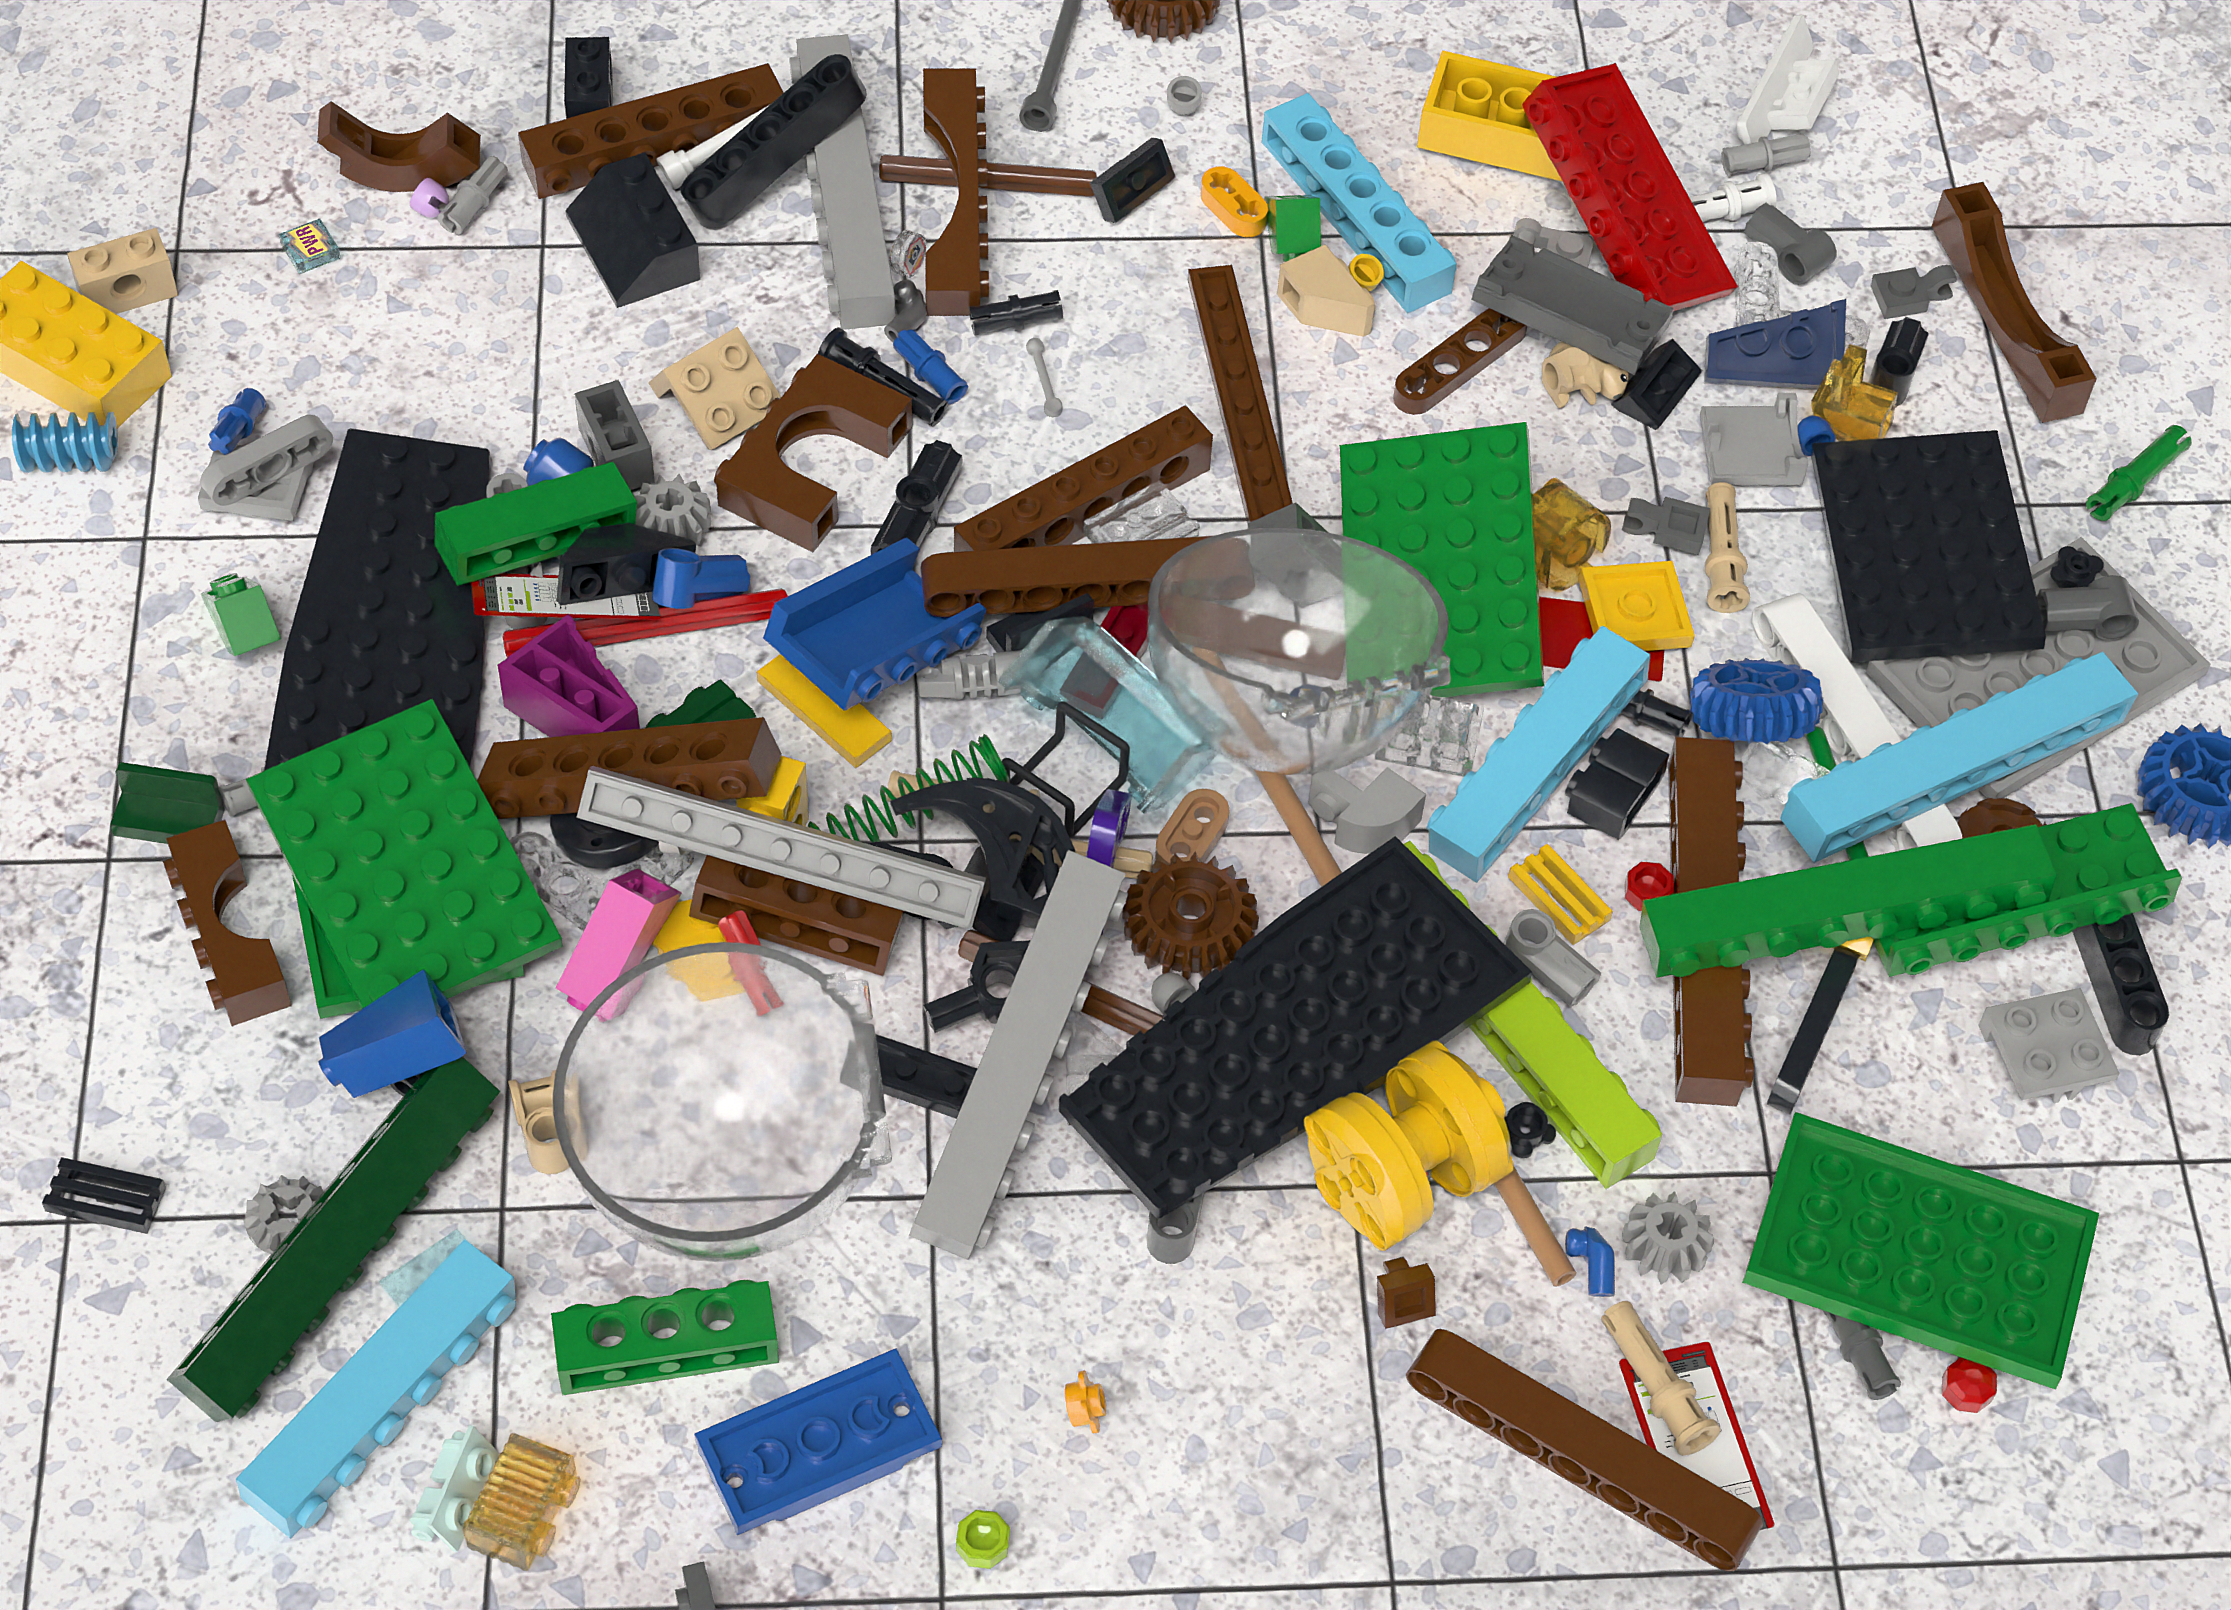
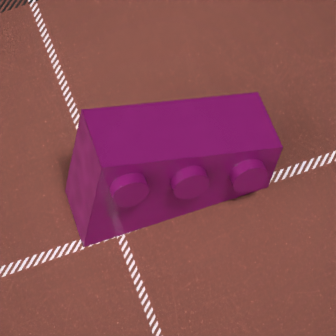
[497,614,640,737]

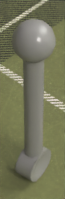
[1026,338,1062,417]

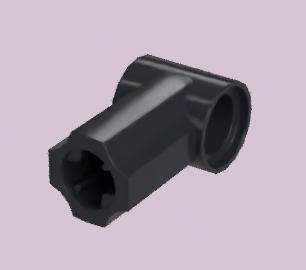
[1866,317,1929,408]

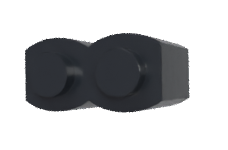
[1565,728,1670,840]

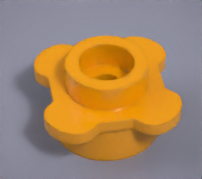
[1065,1370,1106,1434]

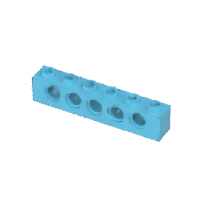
[1262,93,1457,314]

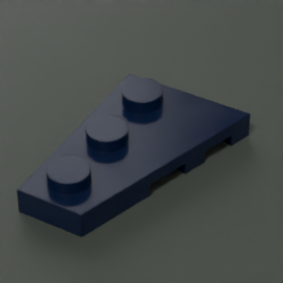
[1704,299,1846,391]

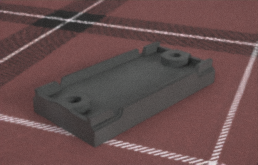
[1471,235,1674,375]

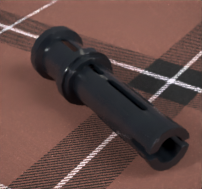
[818,327,948,427]

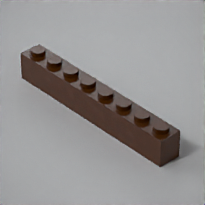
[1668,737,1754,1107]

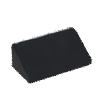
[1611,338,1703,430]

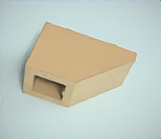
[1277,244,1375,337]

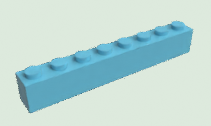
[1780,651,2138,863]

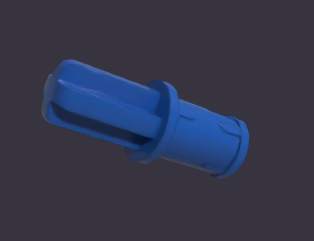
[893,329,968,405]
[208,388,266,455]

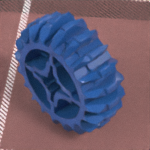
[1690,658,1823,745]
[2137,722,2231,849]

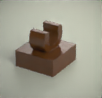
[1377,1257,1436,1329]

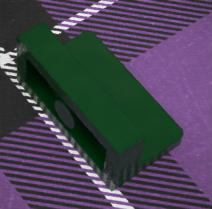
[110,762,225,844]

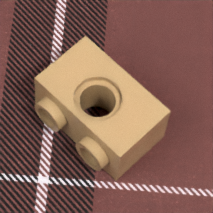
[67,228,178,314]

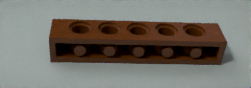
[518,63,784,199]
[954,405,1213,552]
[477,717,782,819]

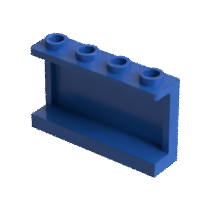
[763,537,987,711]

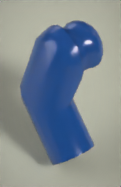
[1565,1226,1615,1297]

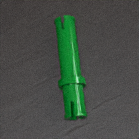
[2086,425,2192,521]

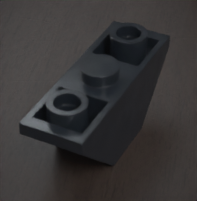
[556,523,696,606]

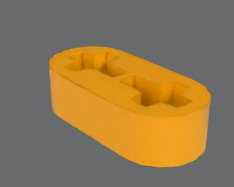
[1200,166,1268,237]

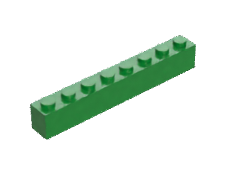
[1639,824,2057,978]

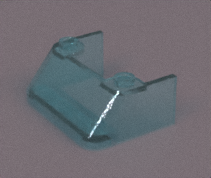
[997,616,1226,814]

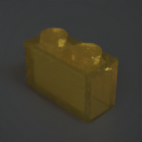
[463,1433,581,1571]

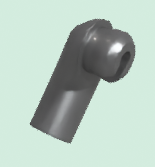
[884,279,927,342]

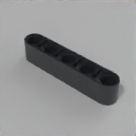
[681,54,867,229]
[2072,913,2169,1056]

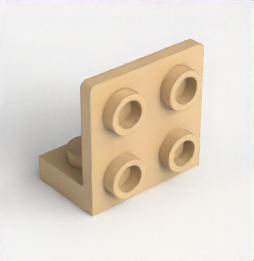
[648,327,781,450]

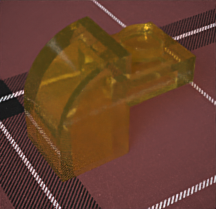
[1811,344,1898,441]

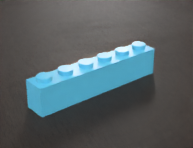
[1427,626,1650,883]
[236,1239,516,1539]

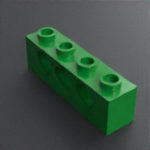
[551,1280,779,1396]

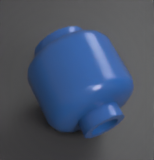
[523,438,594,486]

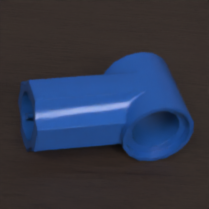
[652,548,750,609]

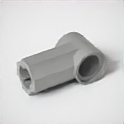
[1504,909,1601,1007]

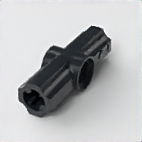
[870,440,963,555]

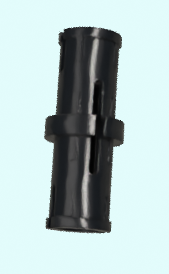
[969,290,1063,336]

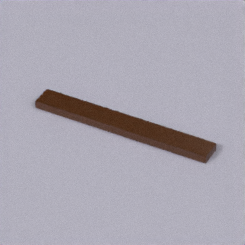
[1187,265,1293,525]

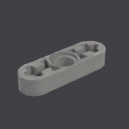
[200,415,333,506]

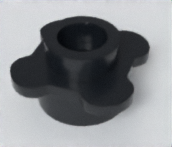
[2050,546,2104,588]
[1504,1102,1556,1158]

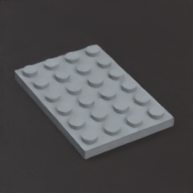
[1866,537,2211,799]

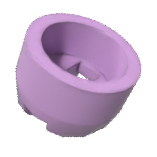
[410,178,449,218]

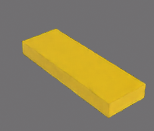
[757,654,892,768]

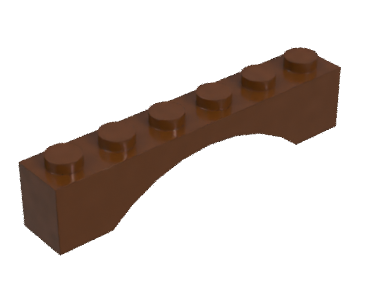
[923,68,989,316]
[1932,182,2097,423]

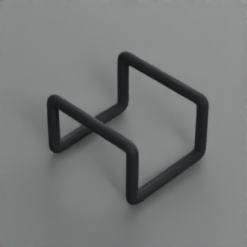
[1002,701,1130,838]

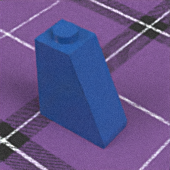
[318,969,467,1098]

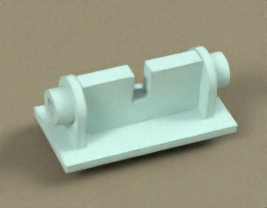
[410,1425,499,1552]

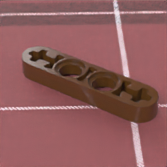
[1393,308,1527,415]

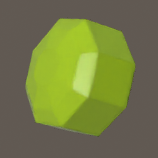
[956,1510,1010,1569]

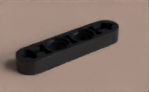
[1767,946,1860,1115]

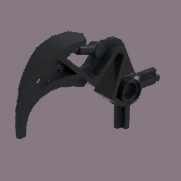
[890,777,1075,1033]

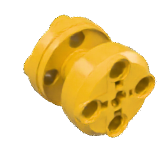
[1304,1041,1514,1251]

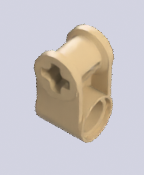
[508,1069,575,1174]

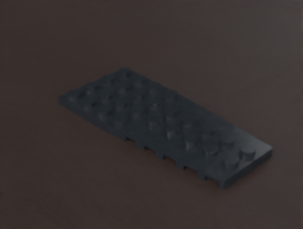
[264,428,490,771]
[1058,836,1532,1219]

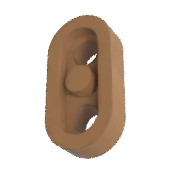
[1155,789,1229,865]

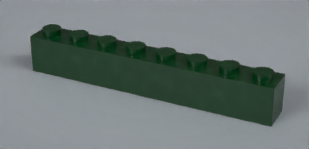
[166,1056,501,1422]

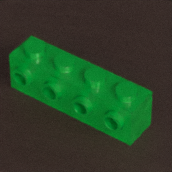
[435,462,637,586]

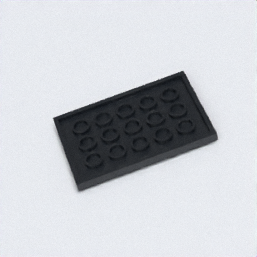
[1811,430,2046,662]

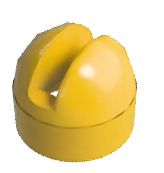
[1347,254,1384,292]

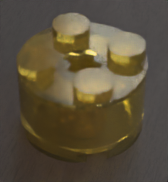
[1533,478,1611,592]

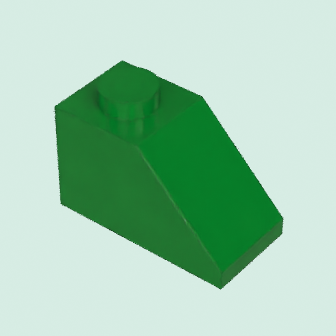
[1264,195,1321,262]

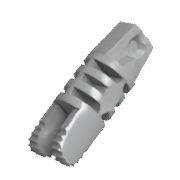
[916,649,1042,700]

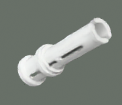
[1689,173,1777,221]

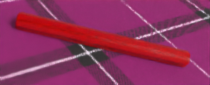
[503,588,788,658]

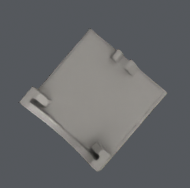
[1700,393,1809,485]
[1978,988,2120,1103]

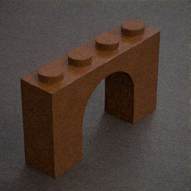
[714,354,912,553]

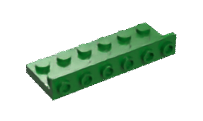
[1872,803,2182,977]

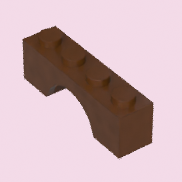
[163,819,291,1026]

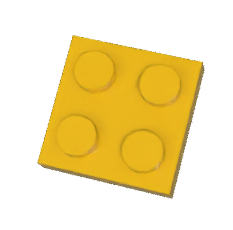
[1578,561,1695,651]

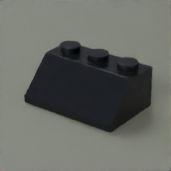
[565,152,700,308]

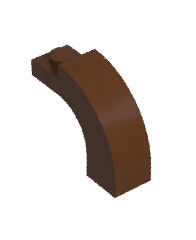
[317,101,481,192]

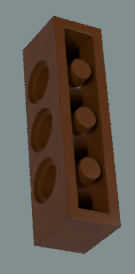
[689,855,904,976]

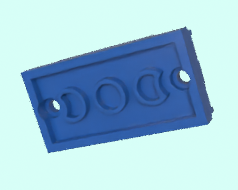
[694,1348,942,1535]

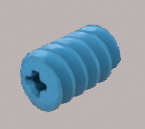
[12,412,118,473]

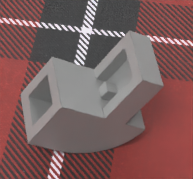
[1308,764,1426,854]

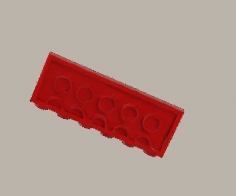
[1522,63,1738,311]

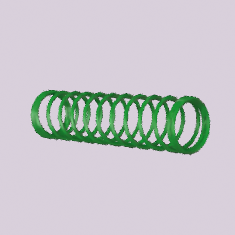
[808,734,1009,842]

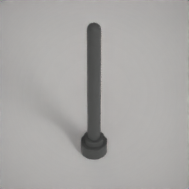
[1019,0,1081,132]

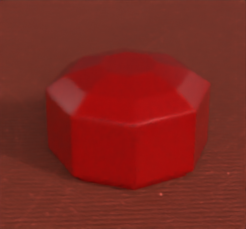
[1625,862,1674,911]
[1942,1357,1997,1413]

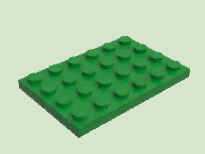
[1339,422,1545,707]
[246,699,563,1009]
[1742,1112,2099,1390]

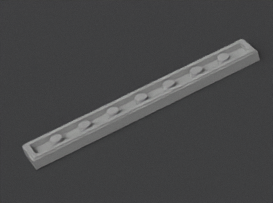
[577,766,986,930]

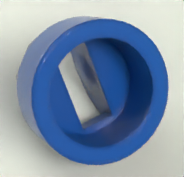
[1797,415,1836,456]

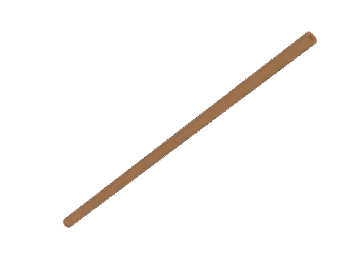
[1186,647,1576,1287]

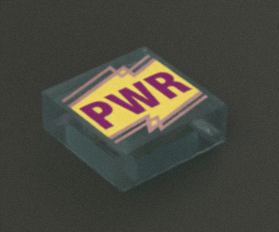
[279,218,341,274]

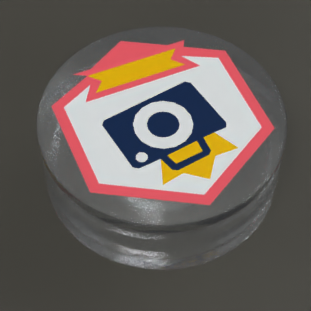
[889,230,926,278]

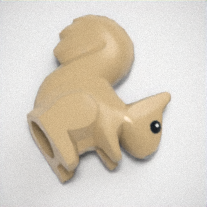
[1542,341,1630,409]

